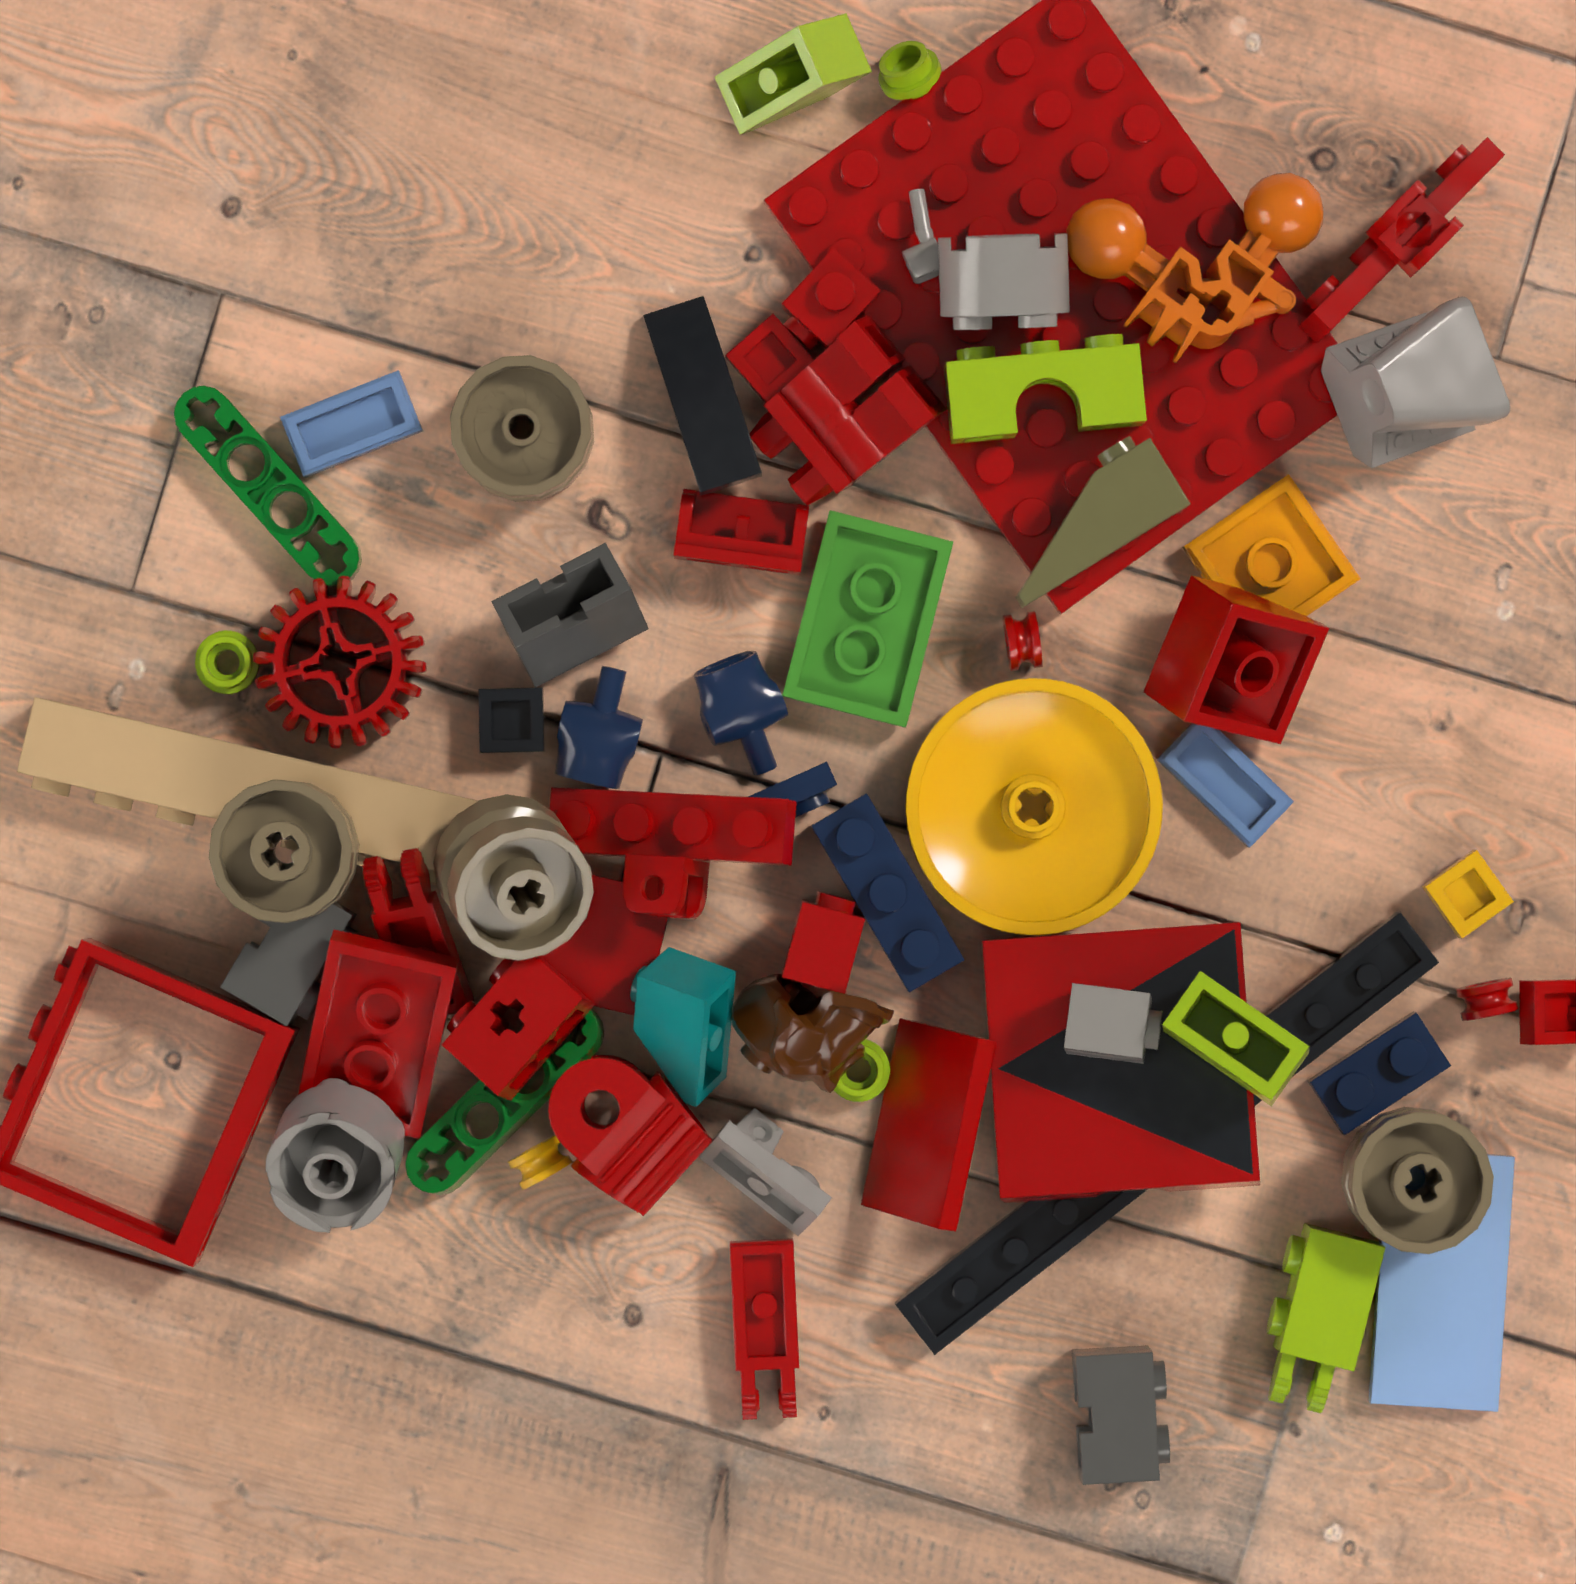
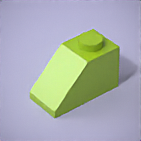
[715,13,872,135]

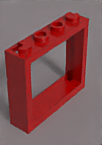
[0,938,300,1267]

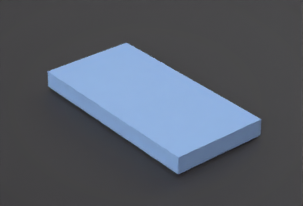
[1368,1154,1515,1412]

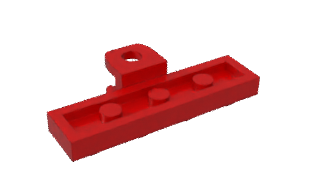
[1299,137,1505,343]
[549,787,797,919]

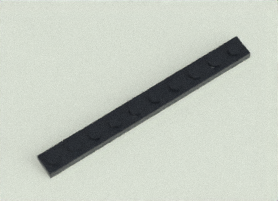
[895,912,1439,1355]

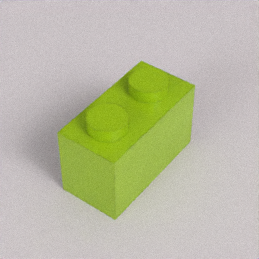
[1162,971,1309,1107]

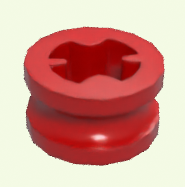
[1003,611,1043,672]
[1455,977,1519,1021]

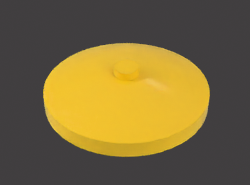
[905,678,1163,935]

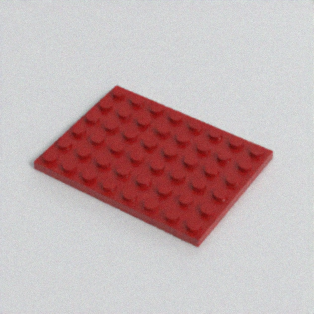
[764,0,1338,615]

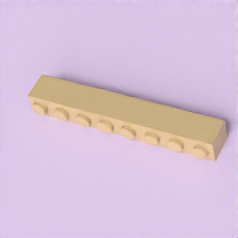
[17,697,478,883]

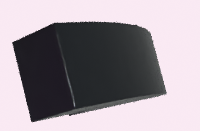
[643,296,762,496]

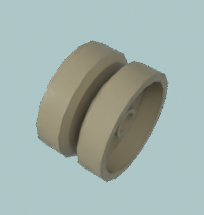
[450,355,594,502]
[209,779,360,923]
[433,794,594,961]
[1341,1107,1494,1254]

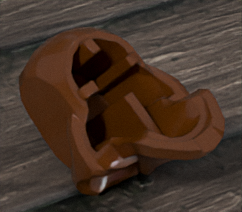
[732,974,894,1093]

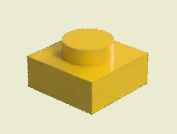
[1422,850,1514,939]

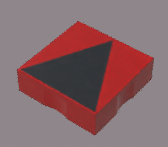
[982,922,1260,1203]

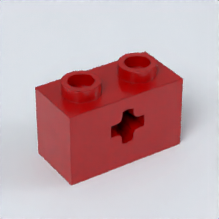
[782,891,865,994]
[441,956,595,1101]

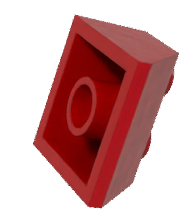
[1143,575,1330,744]

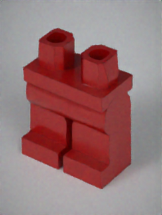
[749,315,947,505]

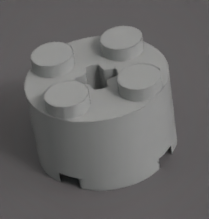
[938,233,1070,330]
[266,1078,405,1233]

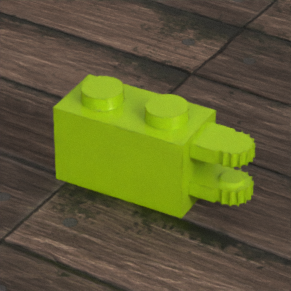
[1267,1223,1386,1413]

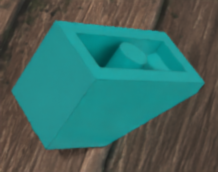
[630,947,736,1107]

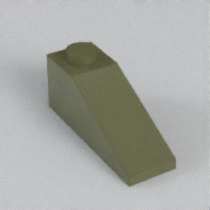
[1015,436,1191,608]

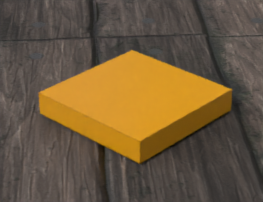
[1182,474,1361,617]

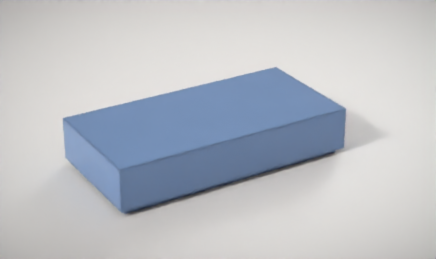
[280,370,423,478]
[1156,723,1294,848]

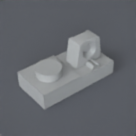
[699,1108,832,1236]

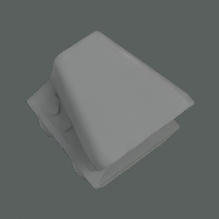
[1321,296,1510,468]

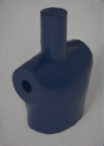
[694,651,788,775]
[555,666,643,789]

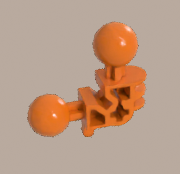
[1066,173,1324,363]

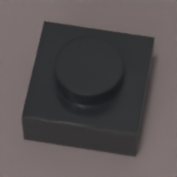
[478,688,545,753]

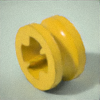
[507,1135,573,1190]

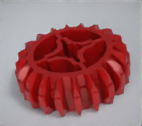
[253,576,427,749]

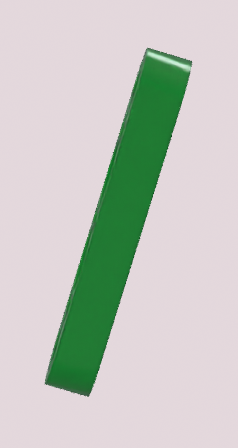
[174,386,362,587]
[405,1009,604,1195]

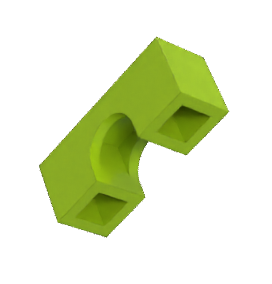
[944,334,1147,444]

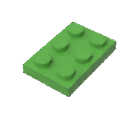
[782,510,953,728]

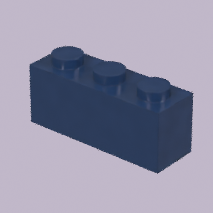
[811,793,964,993]

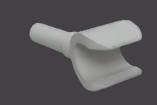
[902,189,939,284]

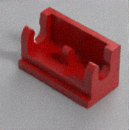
[673,489,810,576]

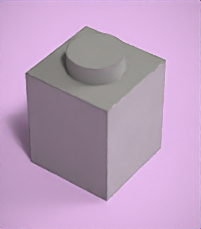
[1064,983,1163,1064]

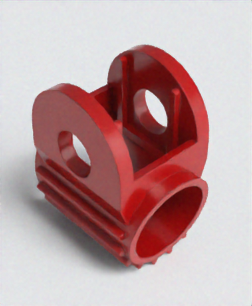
[548,1055,713,1216]

